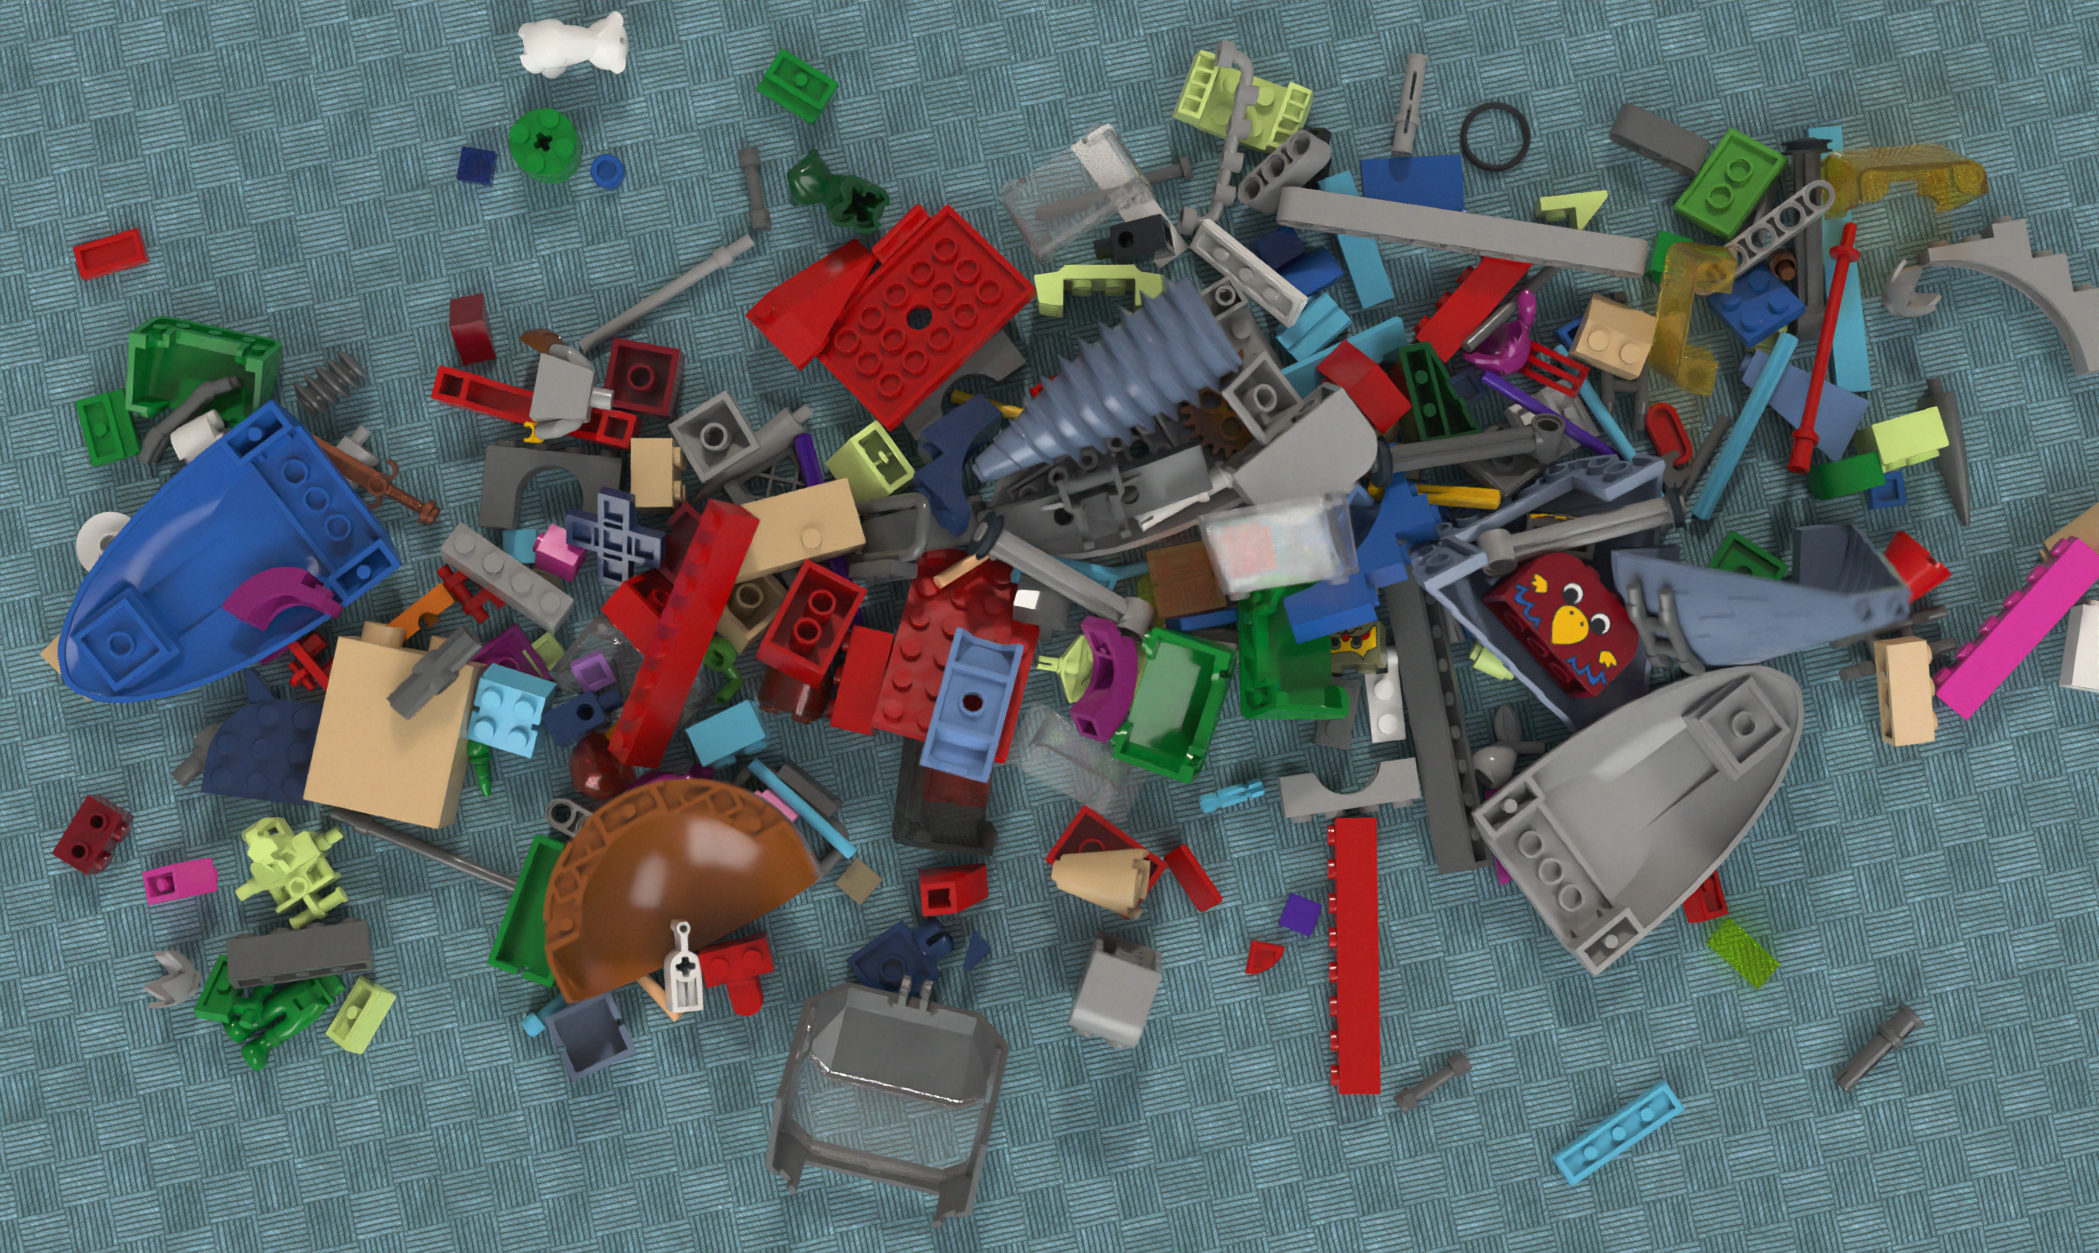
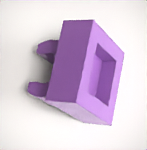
[570,648,617,693]

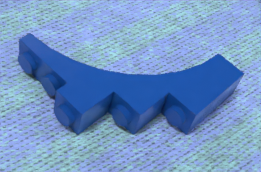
[1283,442,1442,644]

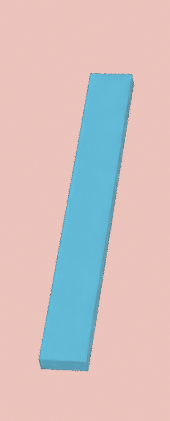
[1805,126,1872,393]

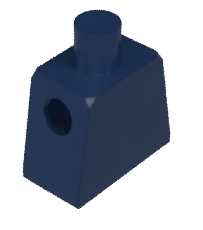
[541,687,625,747]

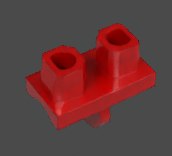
[287,632,334,692]

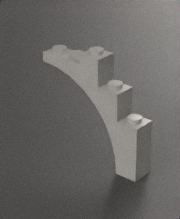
[1917,216,2099,377]

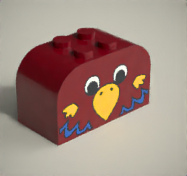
[1479,552,1638,698]

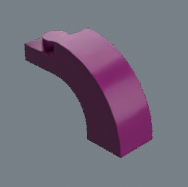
[221,567,343,631]

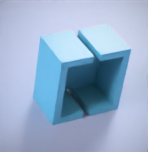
[466,663,557,759]
[685,700,772,770]

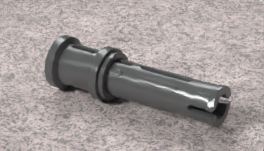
[1832,1002,1925,1093]

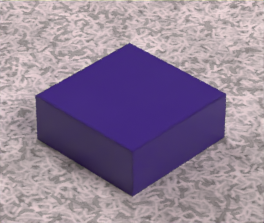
[1277,892,1323,937]

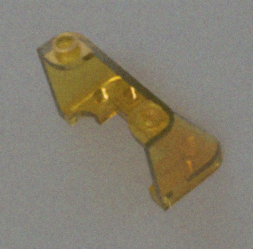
[1821,144,1989,220]

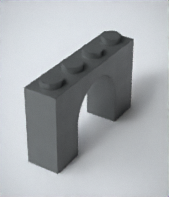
[478,440,627,531]

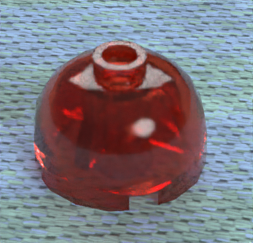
[568,731,637,800]

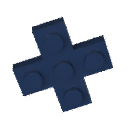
[566,487,666,587]

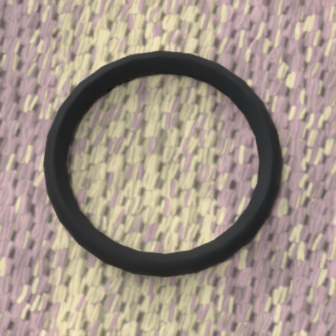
[1460,102,1531,172]

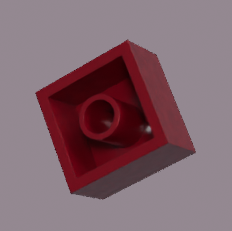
[604,337,686,421]

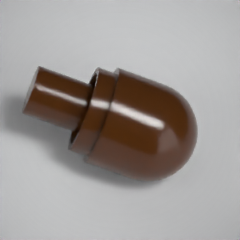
[1767,247,1797,280]

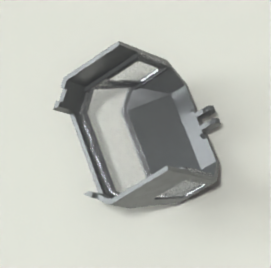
[765,975,1010,1228]

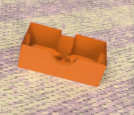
[387,583,461,646]

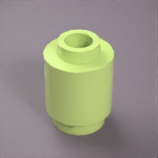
[1469,640,1514,681]

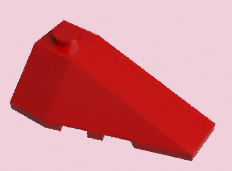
[745,238,877,371]

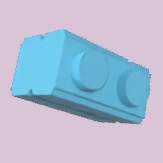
[1273,292,1352,364]

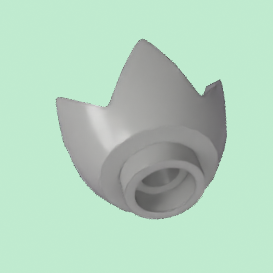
[1881,259,1942,317]
[143,950,200,1008]

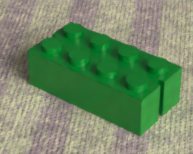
[487,833,568,988]

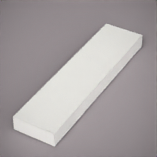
[1189,218,1309,328]

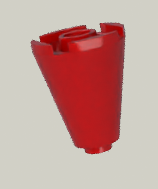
[1883,529,1952,605]

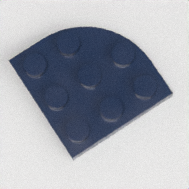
[201,699,323,806]

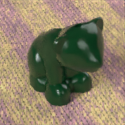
[787,149,890,234]

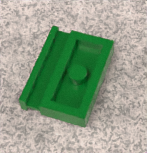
[756,48,839,126]
[75,388,142,467]

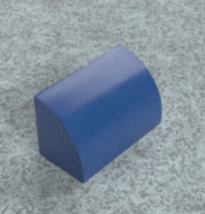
[1276,246,1344,298]

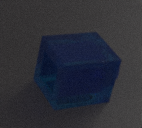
[1252,225,1307,272]

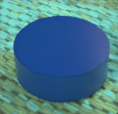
[590,154,625,190]

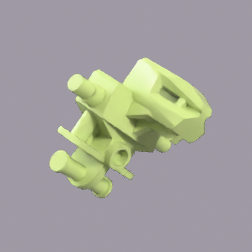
[235,817,348,930]

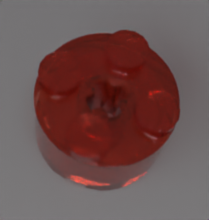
[757,665,834,725]
[921,761,994,807]

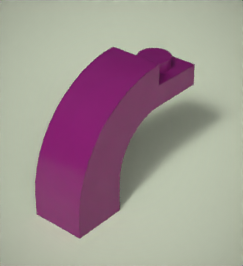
[1069,615,1138,743]

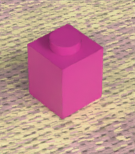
[533,524,588,583]

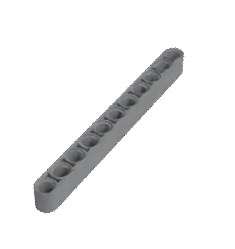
[1276,187,1648,278]

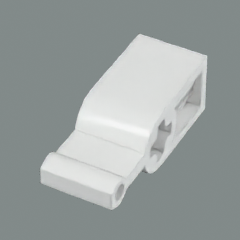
[664,918,703,1013]

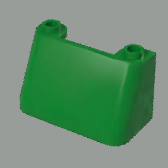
[125,316,282,430]
[1238,572,1350,720]
[1110,626,1239,784]

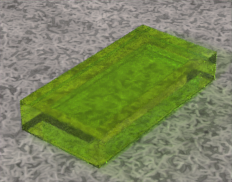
[1704,917,1781,989]

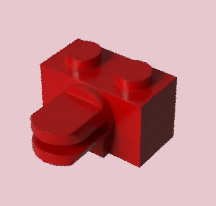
[698,931,775,1016]

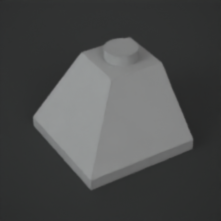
[668,390,761,484]

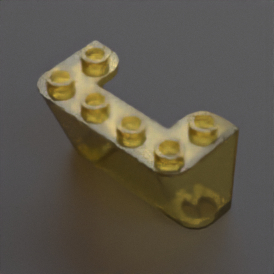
[1648,241,1738,396]

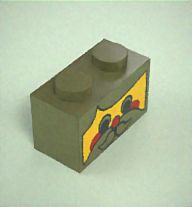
[1330,621,1387,676]

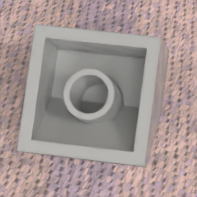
[1221,350,1306,447]

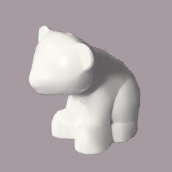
[518,11,629,79]

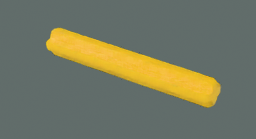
[1367,481,1501,510]

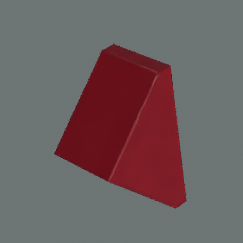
[449,293,497,366]

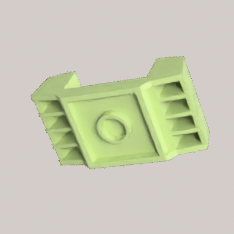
[1172,50,1314,154]
[1034,265,1165,317]

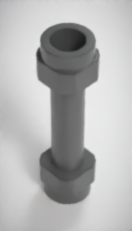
[738,147,772,231]
[1393,1051,1472,1114]

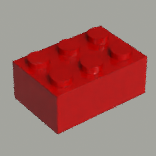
[755,559,868,689]
[826,625,896,737]
[1044,804,1168,920]

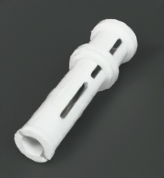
[1134,460,1233,532]

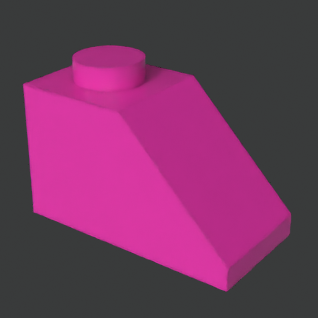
[142,857,218,906]

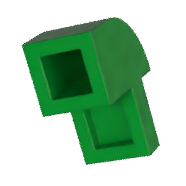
[1808,451,1886,501]

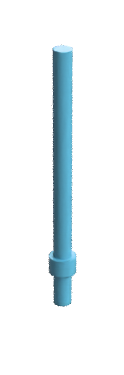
[1553,344,1665,497]

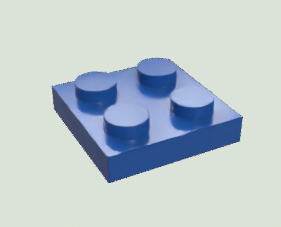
[1707,263,1805,349]

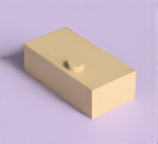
[734,477,866,584]

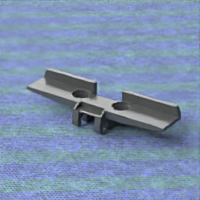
[977,442,1213,561]

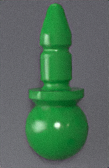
[467,739,492,797]

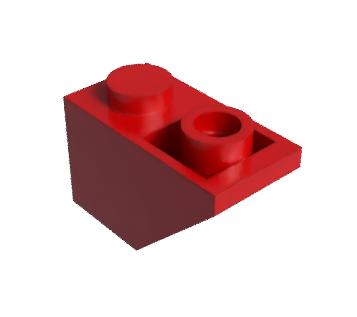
[918,863,988,916]

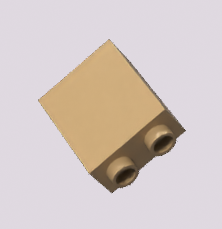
[303,621,489,829]

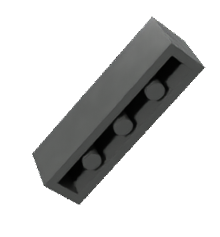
[226,918,375,990]

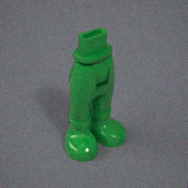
[221,975,346,1072]

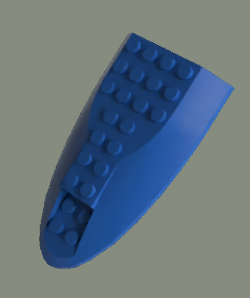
[58,399,403,703]

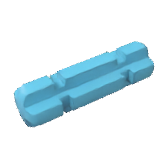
[1198,778,1265,813]

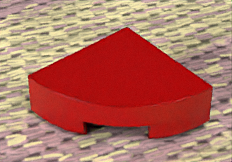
[1244,939,1285,974]

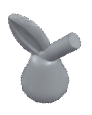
[1472,704,1545,789]

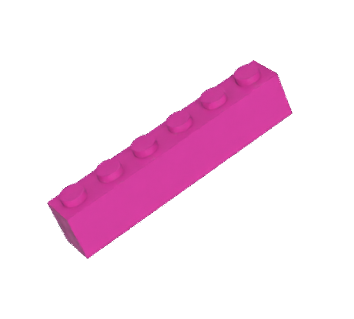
[1932,535,2099,720]

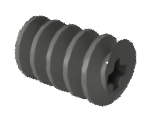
[293,349,371,421]

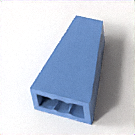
[1737,348,1870,461]

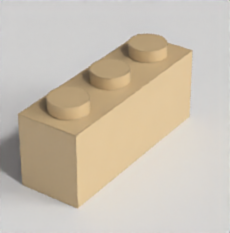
[1873,636,1938,747]

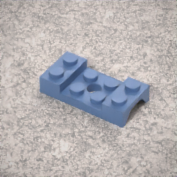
[919,627,1024,783]

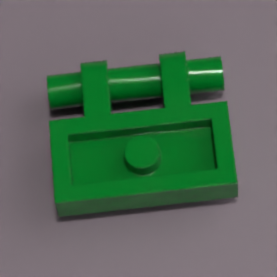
[194,954,275,1029]

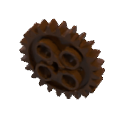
[1179,349,1257,460]

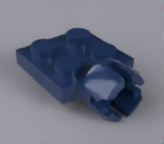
[846,917,955,997]

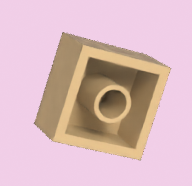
[631,438,688,514]

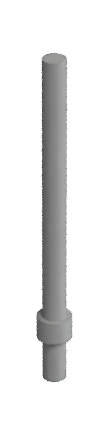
[578,234,755,353]

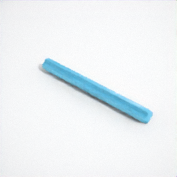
[1692,332,1798,521]

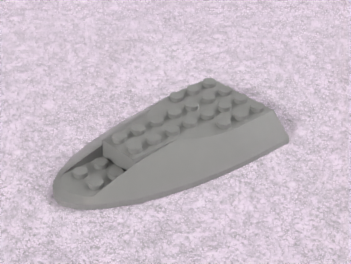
[1471,665,1805,977]

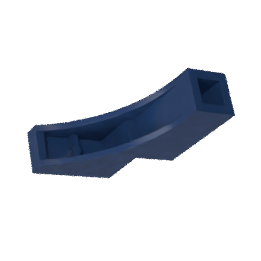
[910,393,1003,538]

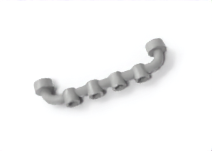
[1177,39,1259,236]

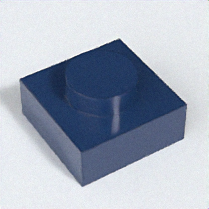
[1449,366,1489,409]

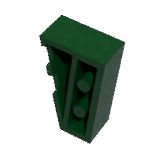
[1383,341,1484,444]

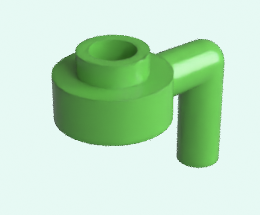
[703,636,744,706]

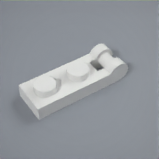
[1364,645,1406,743]

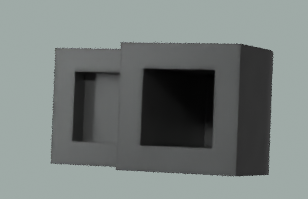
[1012,575,1073,643]

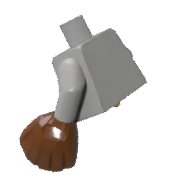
[520,328,614,444]

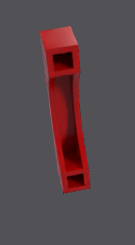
[430,365,643,453]

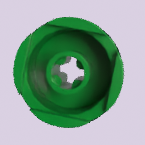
[509,108,584,184]

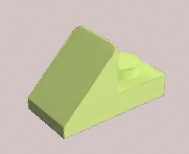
[1534,190,1608,230]

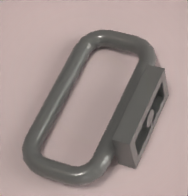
[845,492,931,583]
[729,760,849,877]

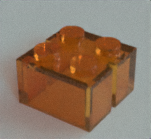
[1144,539,1227,621]

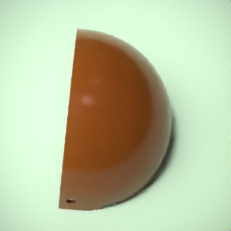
[543,778,824,1004]

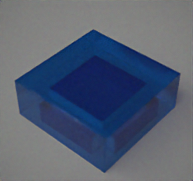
[456,146,498,187]

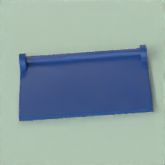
[1361,154,1466,213]

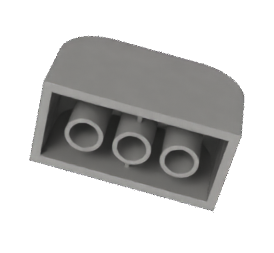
[1218,382,1378,526]
[1068,930,1163,1049]

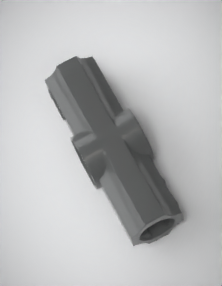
[386,625,484,720]

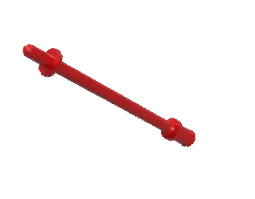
[1787,222,1860,474]

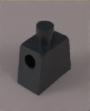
[1094,214,1176,265]

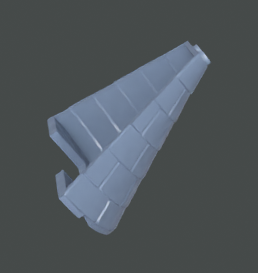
[1410,454,1666,734]
[1611,520,1911,670]

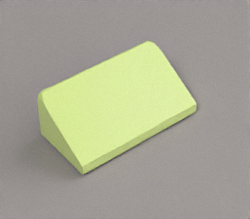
[325,975,396,1054]

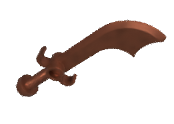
[311,434,441,526]

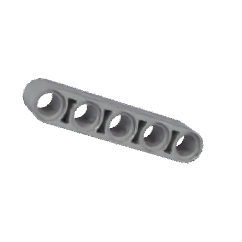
[1689,180,1836,297]

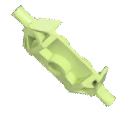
[1036,634,1147,711]

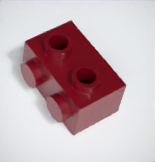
[51,795,134,875]

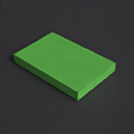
[1673,127,1789,242]

